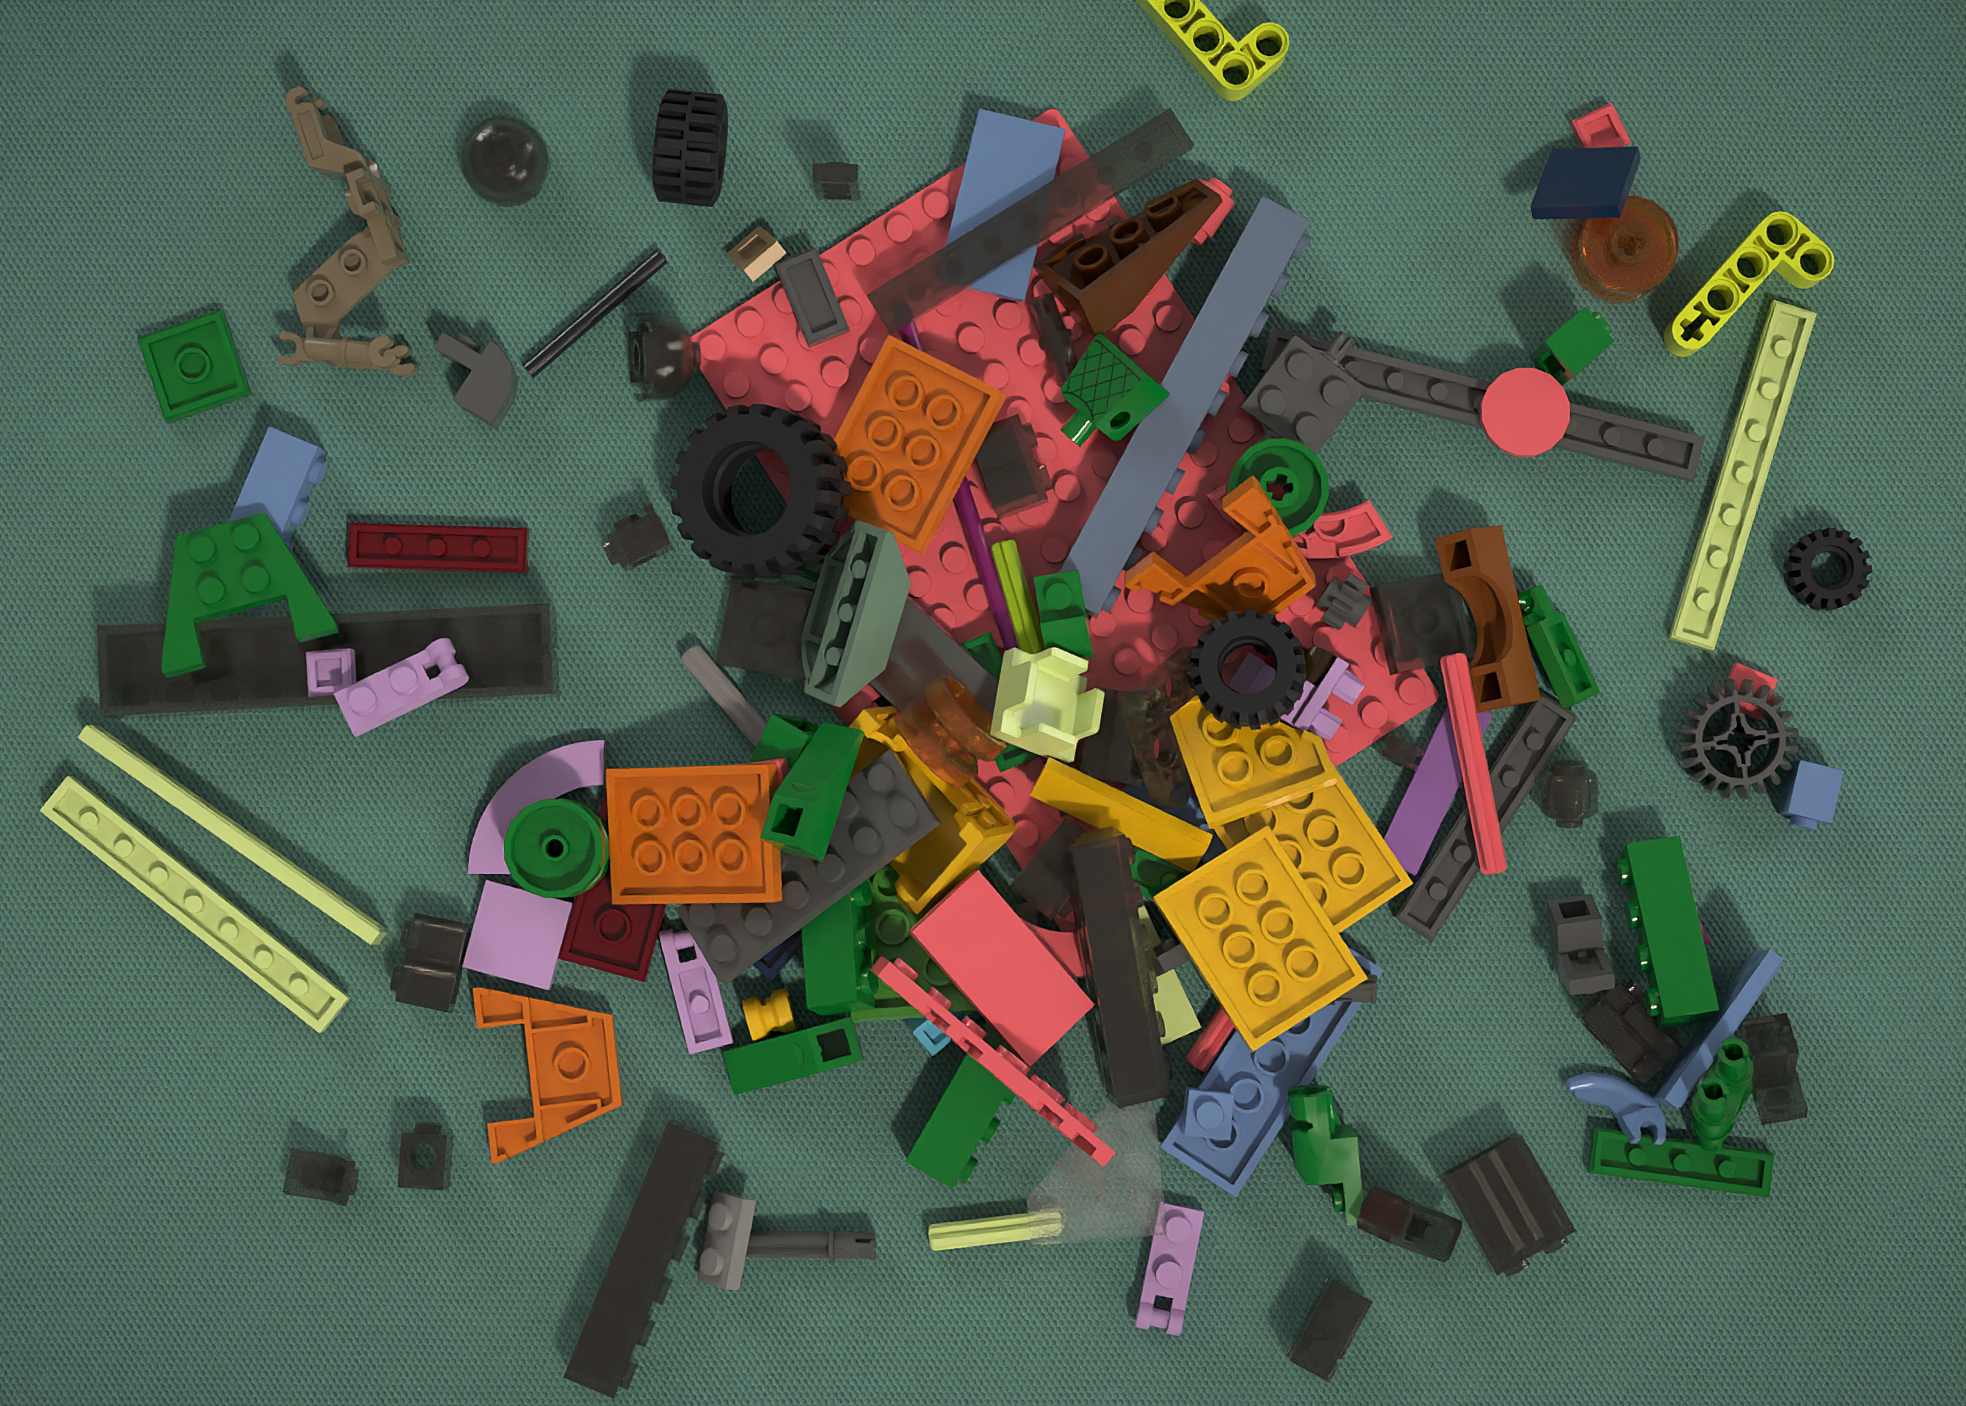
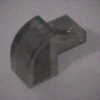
[1739,1013,1808,1125]

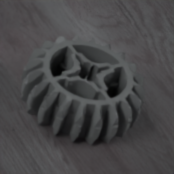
[1675,679,1799,800]

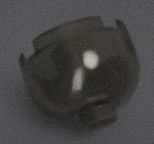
[460,115,551,207]
[627,312,701,402]

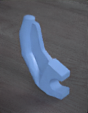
[1566,1072,1666,1145]

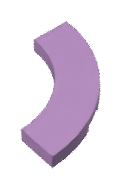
[468,740,606,874]

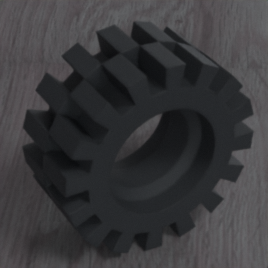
[1783,528,1872,611]

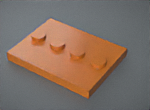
[833,335,1007,555]
[606,763,783,904]

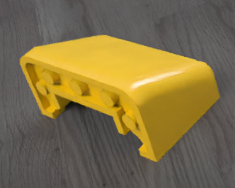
[848,706,1016,915]

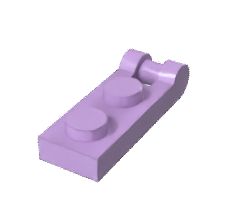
[333,638,469,737]
[659,929,734,1054]
[1135,1201,1204,1336]

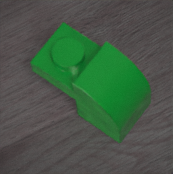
[1033,569,1096,660]

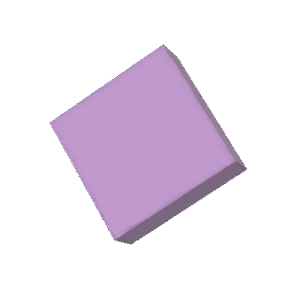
[306,648,356,698]

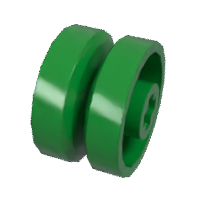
[1226,438,1329,538]
[504,799,610,898]

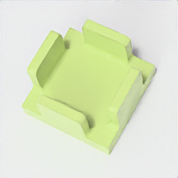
[990,647,1105,764]

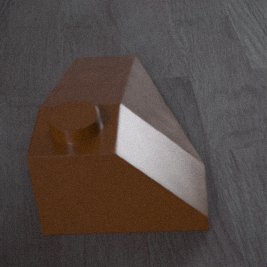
[1033,179,1223,336]

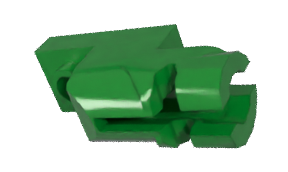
[1288,1084,1365,1226]

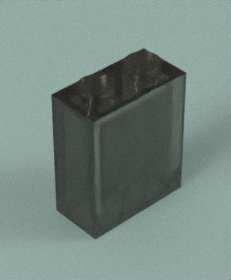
[1437,1132,1576,1277]

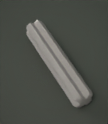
[681,644,767,748]

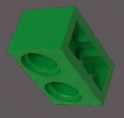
[1530,307,1614,386]

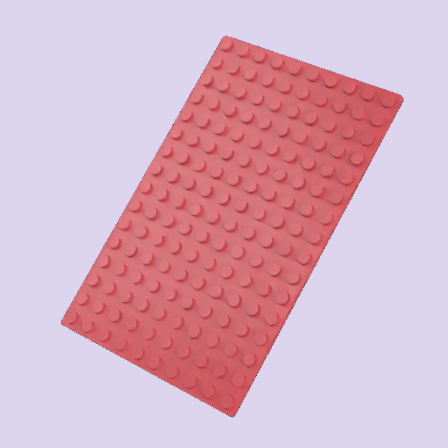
[686,109,1439,932]

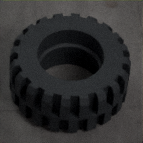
[670,403,851,579]

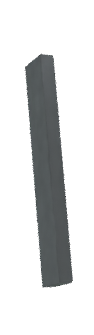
[1393,692,1578,942]

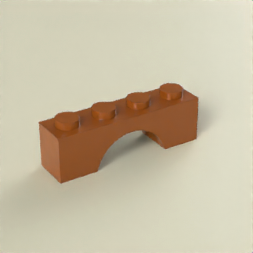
[1435,525,1541,713]

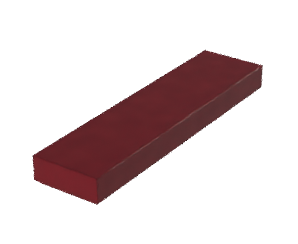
[347,523,529,574]

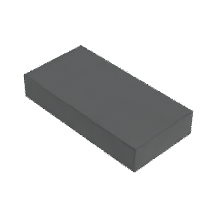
[775,247,850,348]

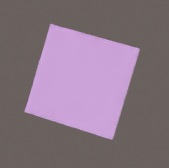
[462,880,573,990]

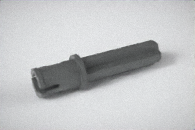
[746,1227,876,1263]

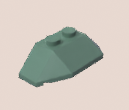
[801,519,911,707]

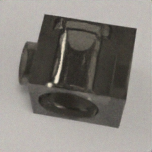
[397,1122,454,1190]

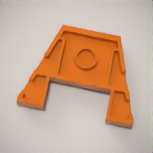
[1124,475,1316,621]
[473,987,624,1164]

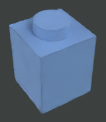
[1777,760,1844,831]
[1181,1087,1235,1140]

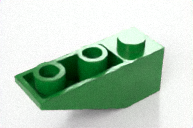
[760,722,865,862]
[722,1016,865,1096]

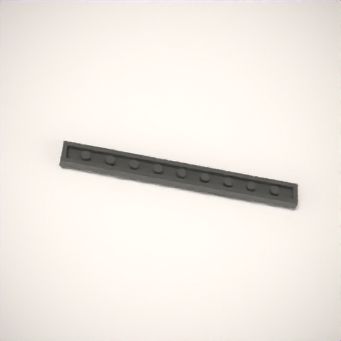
[1260,327,1705,482]

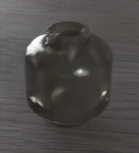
[1540,760,1598,828]

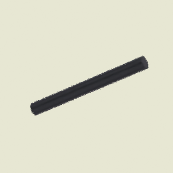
[522,249,668,378]

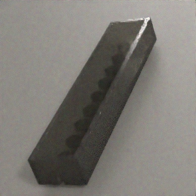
[97,603,560,719]

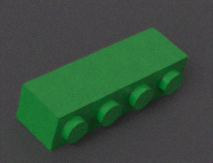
[1616,835,1719,1029]
[801,880,879,1017]
[905,1020,1033,1189]

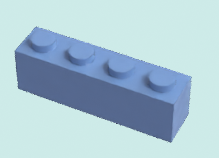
[228,427,328,616]

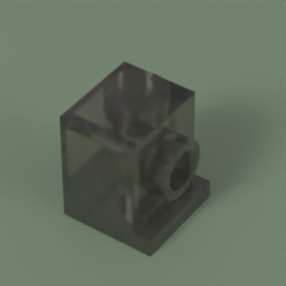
[601,504,675,572]

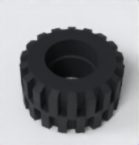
[652,89,728,207]
[1190,609,1307,730]

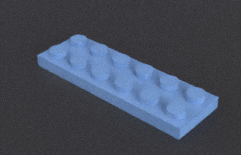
[1159,946,1383,1197]

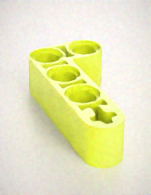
[1135,0,1289,101]
[1663,211,1834,357]

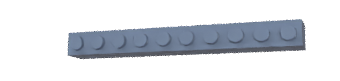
[1059,196,1312,619]

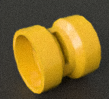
[742,988,798,1042]

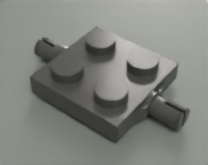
[1239,330,1366,455]

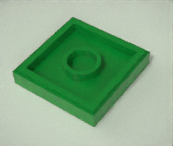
[137,310,253,424]

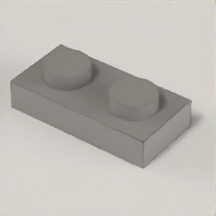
[697,1191,756,1290]

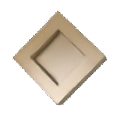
[727,225,786,282]

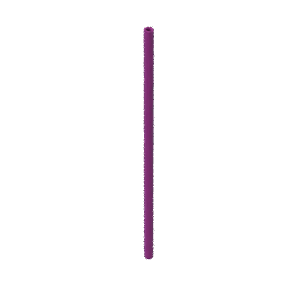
[892,304,1070,817]

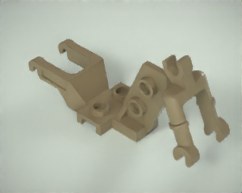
[277,86,419,378]

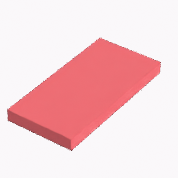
[908,869,1095,1067]

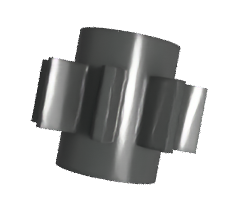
[1316,573,1373,630]

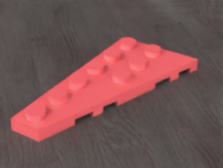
[870,956,1116,1167]

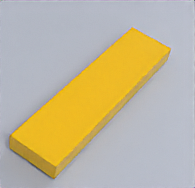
[1030,757,1213,872]

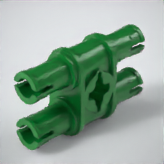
[1691,1038,1754,1152]

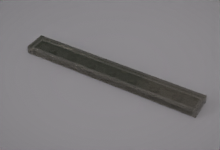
[867,108,1194,335]

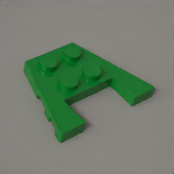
[161,512,340,678]

